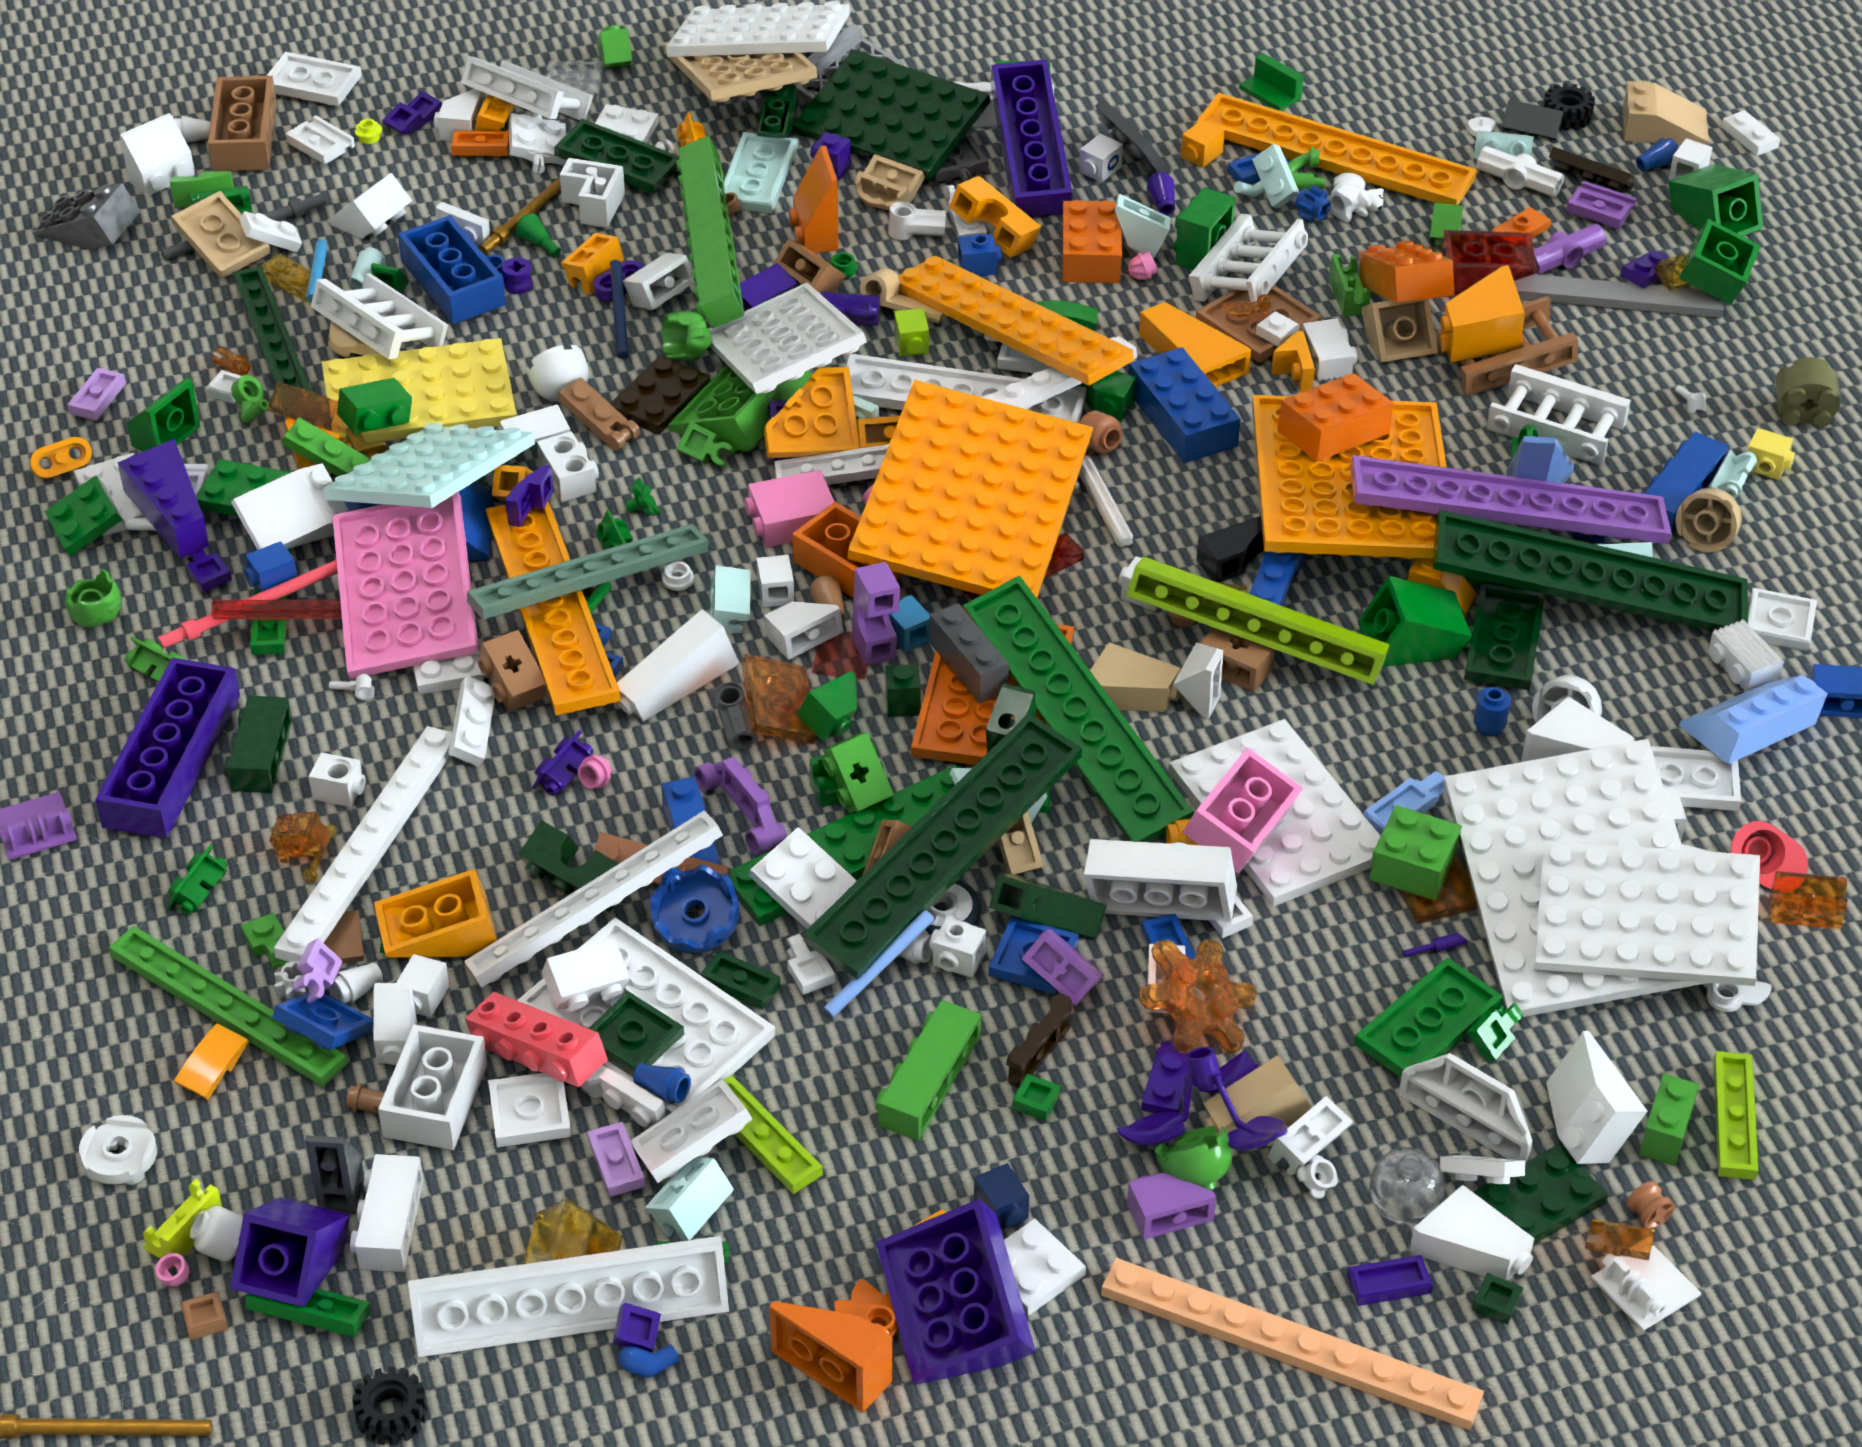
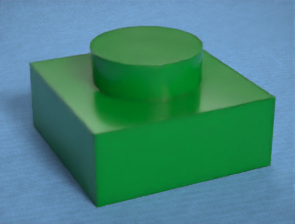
[1012,1074,1061,1121]

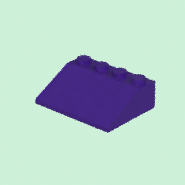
[876,1199,1036,1385]

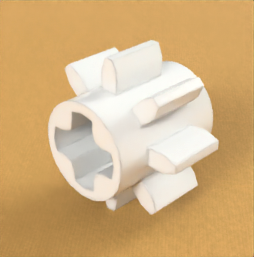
[274,961,309,1001]

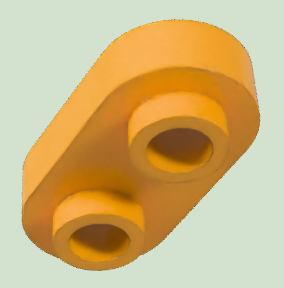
[29,437,92,479]

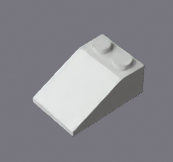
[231,463,349,550]
[1546,1031,1648,1164]

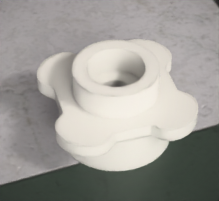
[1297,1155,1338,1199]

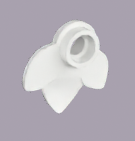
[1703,981,1772,1012]

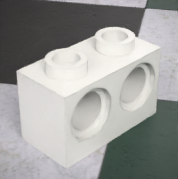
[537,431,599,502]

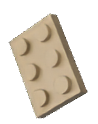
[171,191,270,279]

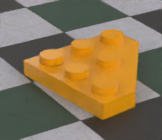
[764,367,860,458]

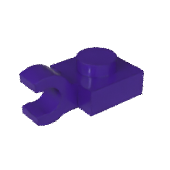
[187,549,232,592]

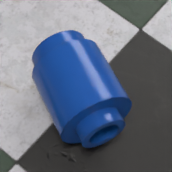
[1474,687,1511,736]

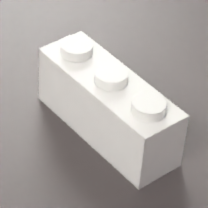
[350,1154,424,1272]

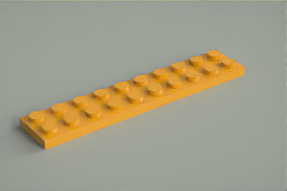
[1196,93,1477,205]
[898,256,1134,385]
[485,501,621,715]

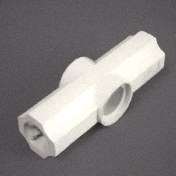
[1476,146,1564,198]

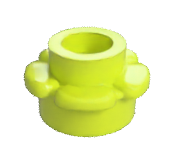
[355,119,382,144]

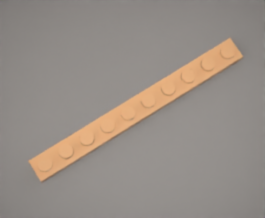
[1101,1258,1484,1430]

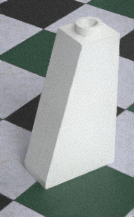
[617,609,739,721]

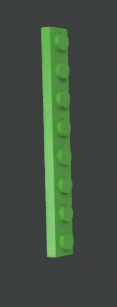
[108,926,348,1087]

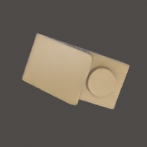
[993,811,1044,875]

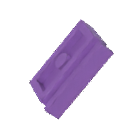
[1566,181,1636,229]

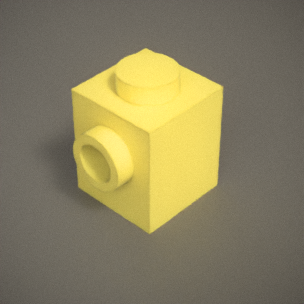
[1747,428,1795,480]

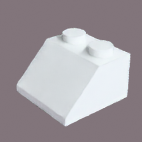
[120,113,195,197]
[327,173,412,239]

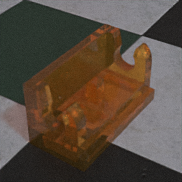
[1769,871,1848,929]

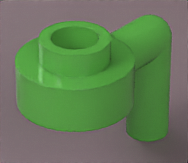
[231,375,270,423]

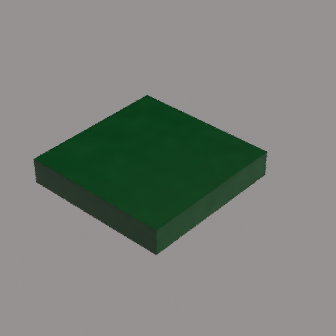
[588,991,684,1077]

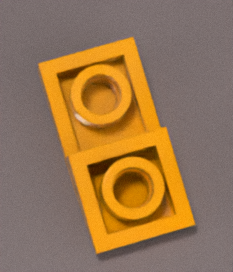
[174,1023,249,1100]

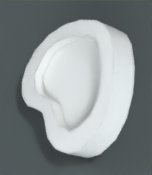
[1467,117,1495,137]

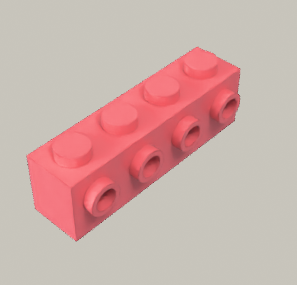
[465,992,608,1087]

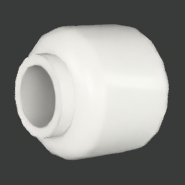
[190,1206,243,1262]

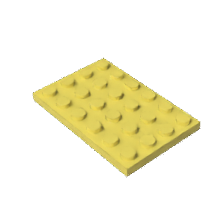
[321,338,517,444]

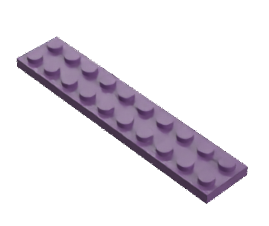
[1350,455,1672,544]

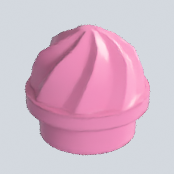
[1128,251,1158,280]
[578,755,613,789]

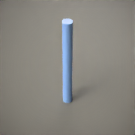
[823,910,934,1018]

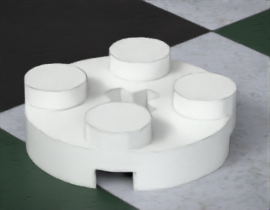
[79,1115,157,1185]

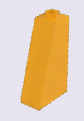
[1139,302,1251,387]

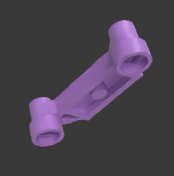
[694,757,787,856]

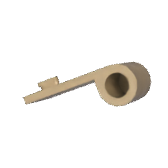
[860,268,947,323]

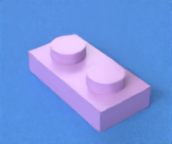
[67,368,126,421]
[587,1122,645,1197]

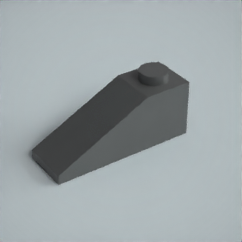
[305,1135,364,1214]

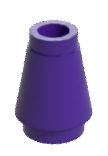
[1146,172,1175,215]

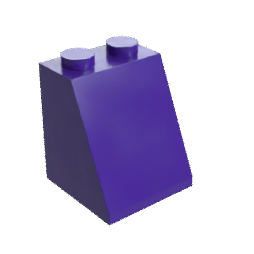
[230,1197,350,1307]

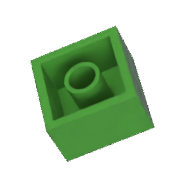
[1369,805,1462,901]

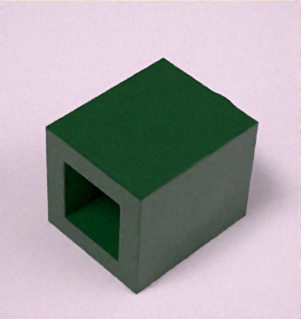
[885,664,921,717]

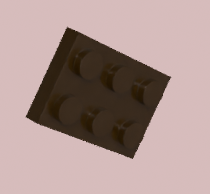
[610,355,710,435]

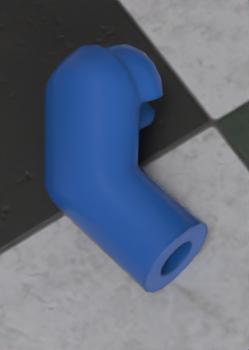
[618,1344,679,1378]

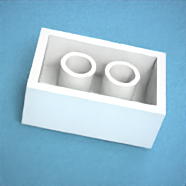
[378,1024,488,1150]

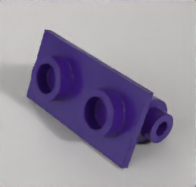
[821,292,880,326]
[532,730,594,796]

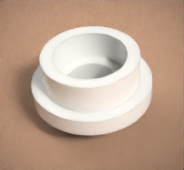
[662,561,694,591]

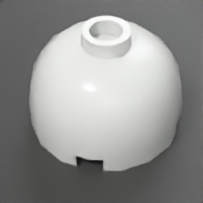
[526,345,589,402]
[1532,675,1602,723]

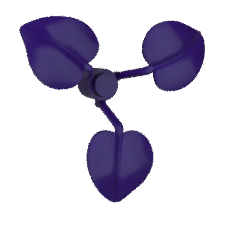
[1116,1047,1288,1150]

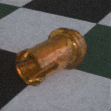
[212,346,251,376]

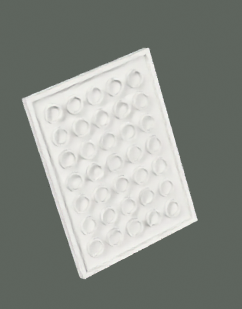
[1444,739,1709,1017]

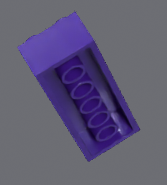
[991,59,1072,217]
[95,658,240,839]

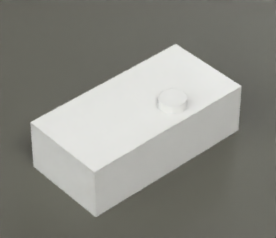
[1084,839,1237,922]

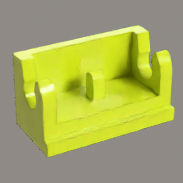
[143,1179,222,1259]

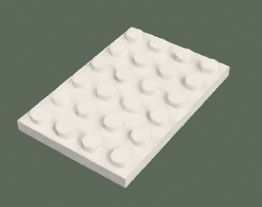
[666,1,850,57]
[708,283,867,394]
[1169,719,1380,907]
[1535,840,1760,986]
[517,917,775,1116]

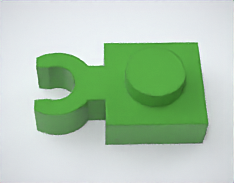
[676,421,735,468]

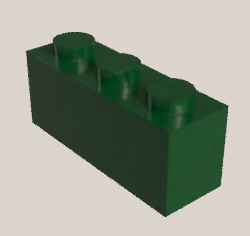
[224,695,292,793]

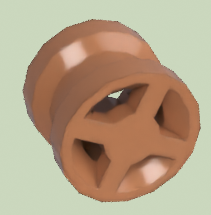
[1626,1181,1676,1229]

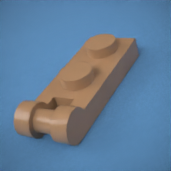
[558,377,641,451]

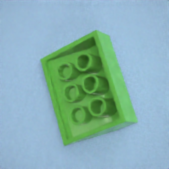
[668,364,812,452]

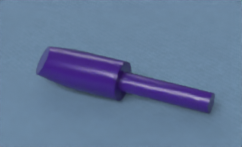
[1402,933,1469,957]

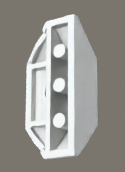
[1399,1053,1533,1162]

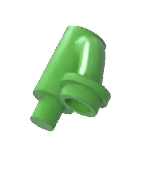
[1287,147,1325,193]

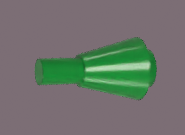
[516,214,561,258]

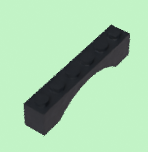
[1196,516,1264,583]

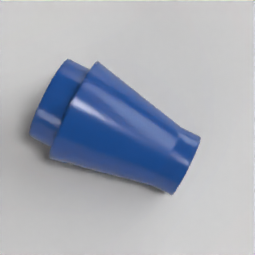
[1636,138,1679,172]
[633,1063,691,1104]

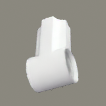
[888,202,946,240]

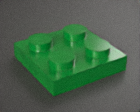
[44,475,123,556]

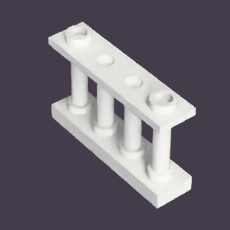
[461,56,593,120]
[1189,214,1308,307]
[311,273,448,359]
[1486,364,1631,466]

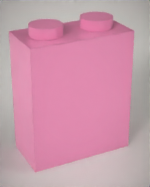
[744,470,834,548]

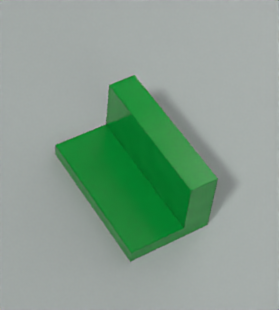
[1239,53,1304,111]

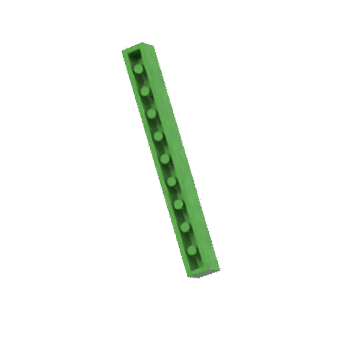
[676,136,745,328]

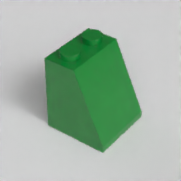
[1668,164,1763,236]
[1357,576,1472,667]

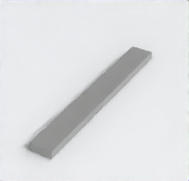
[1487,270,1724,318]

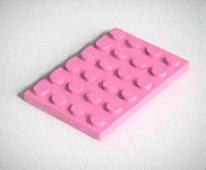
[332,491,479,679]

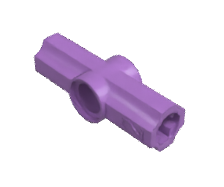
[1523,223,1607,274]

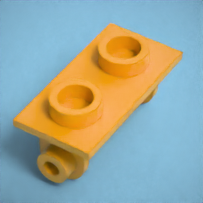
[676,112,706,147]

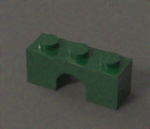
[518,820,619,913]

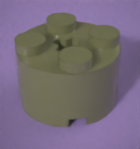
[1775,357,1840,427]

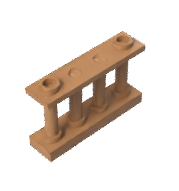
[1437,296,1578,396]

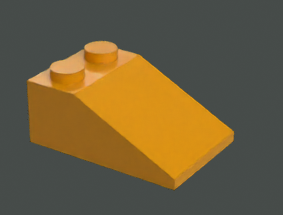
[374,869,498,958]

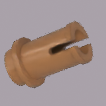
[346,1083,385,1114]

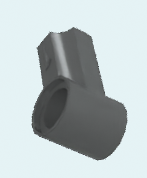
[715,682,758,751]

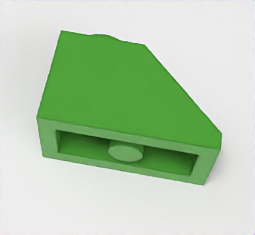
[1429,203,1463,248]

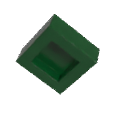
[1472,1273,1524,1325]

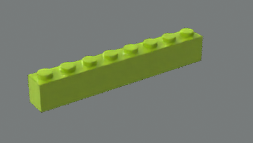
[1126,557,1390,685]

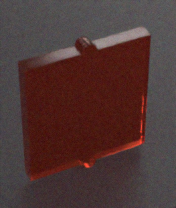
[812,632,868,680]

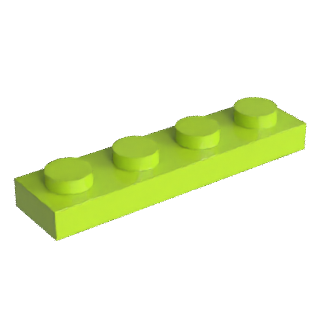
[1713,1051,1759,1180]
[723,1075,823,1194]

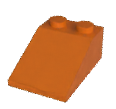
[789,146,838,253]
[769,1301,892,1413]

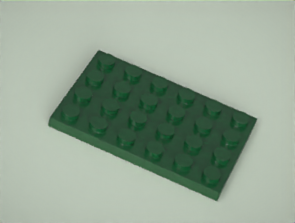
[792,49,991,180]

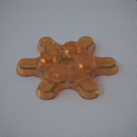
[1139,939,1257,1054]

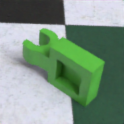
[240,913,287,969]

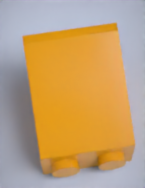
[1439,265,1525,363]

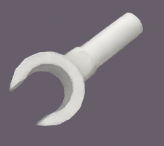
[1675,385,1706,413]
[329,674,375,701]

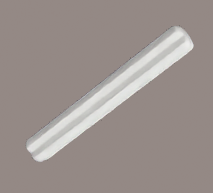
[1079,458,1133,548]

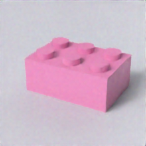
[1182,747,1303,874]

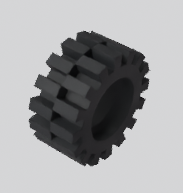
[1543,83,1595,130]
[352,1366,428,1445]

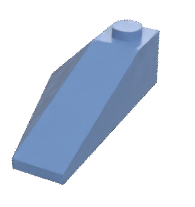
[1507,436,1574,483]

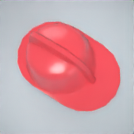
[1731,821,1808,891]

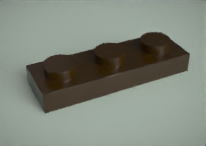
[1549,147,1636,191]

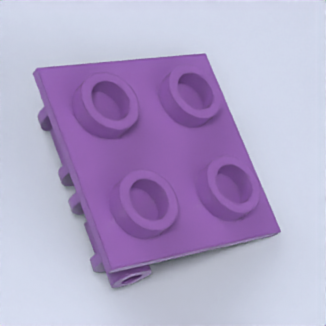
[0,791,77,860]

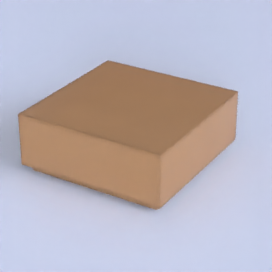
[180,1291,228,1340]

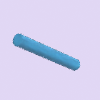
[306,240,328,303]

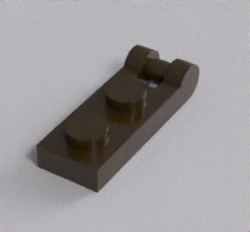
[1006,994,1072,1088]

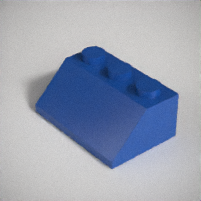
[459,481,494,561]

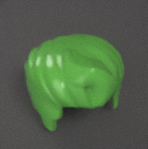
[661,311,712,361]
[65,569,122,628]

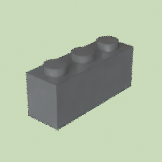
[930,603,1009,703]

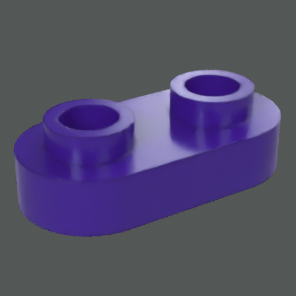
[594,260,644,302]

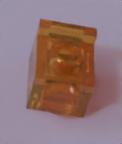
[270,812,329,863]

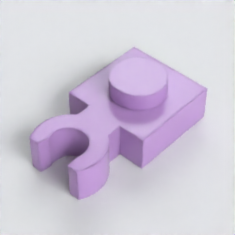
[293,938,343,1003]

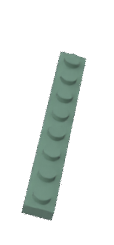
[467,524,709,619]

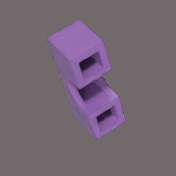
[851,562,900,666]

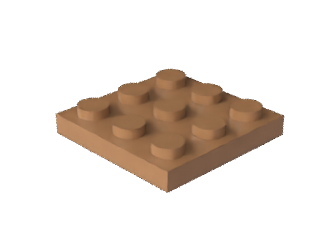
[1196,285,1322,363]

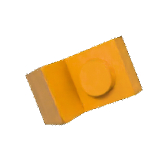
[1271,330,1315,393]

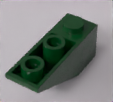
[757,85,797,138]
[989,873,1107,938]

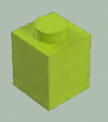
[894,308,929,357]

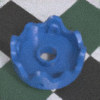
[650,864,740,953]

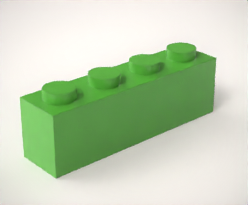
[875,1000,981,1141]

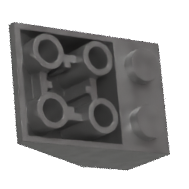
[32,183,141,250]

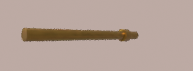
[478,177,561,255]
[0,1414,213,1438]

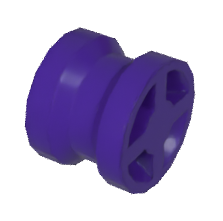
[502,258,533,294]

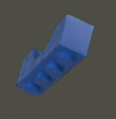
[1249,552,1306,606]

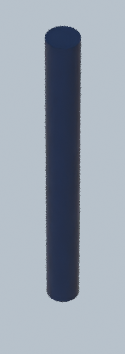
[610,260,629,359]

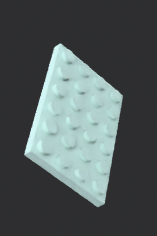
[324,423,535,508]

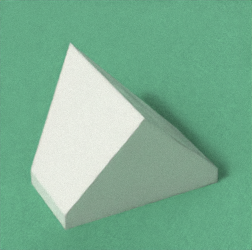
[1173,642,1223,719]

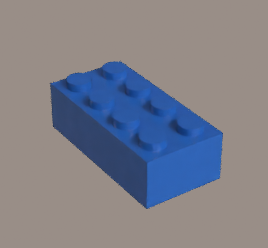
[398,215,506,324]
[1128,347,1241,463]

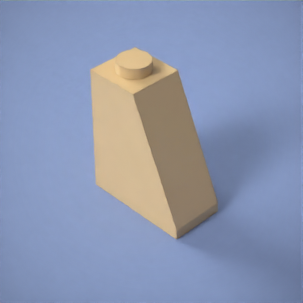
[1090,642,1181,712]
[1203,1055,1312,1134]

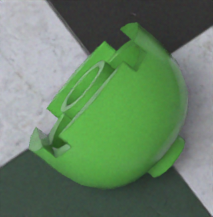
[1155,1126,1232,1190]

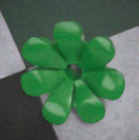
[625,477,660,516]

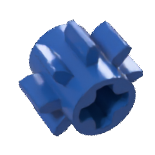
[1295,185,1331,223]

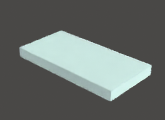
[724,132,798,214]

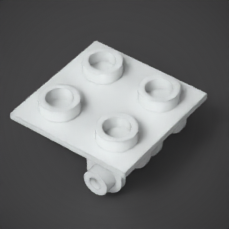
[1591,1241,1701,1331]

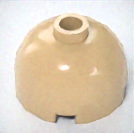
[1675,487,1742,553]

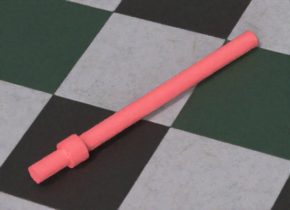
[158,560,338,649]

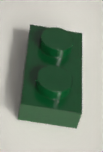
[700,950,781,1010]

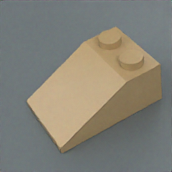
[1622,81,1709,145]

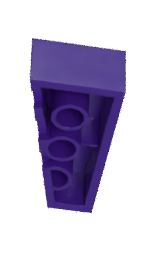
[117,439,209,558]

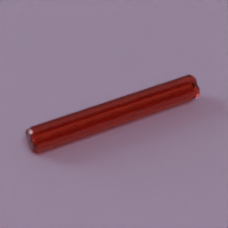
[211,600,342,620]

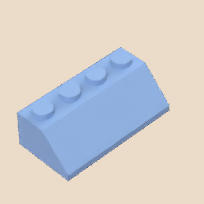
[1679,675,1828,764]

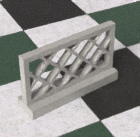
[787,23,903,103]

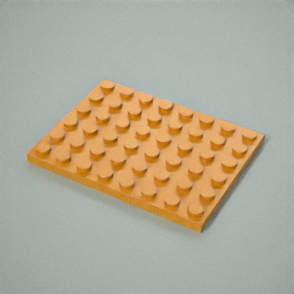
[847,379,1093,599]
[1252,395,1447,559]

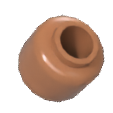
[1079,410,1122,454]

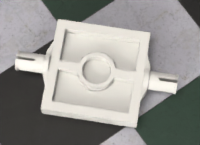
[508,111,566,174]

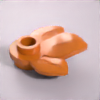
[834,1279,898,1338]

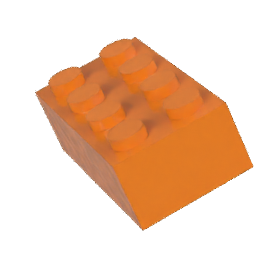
[1359,241,1455,303]

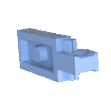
[1363,771,1445,834]

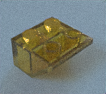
[523,1197,623,1264]

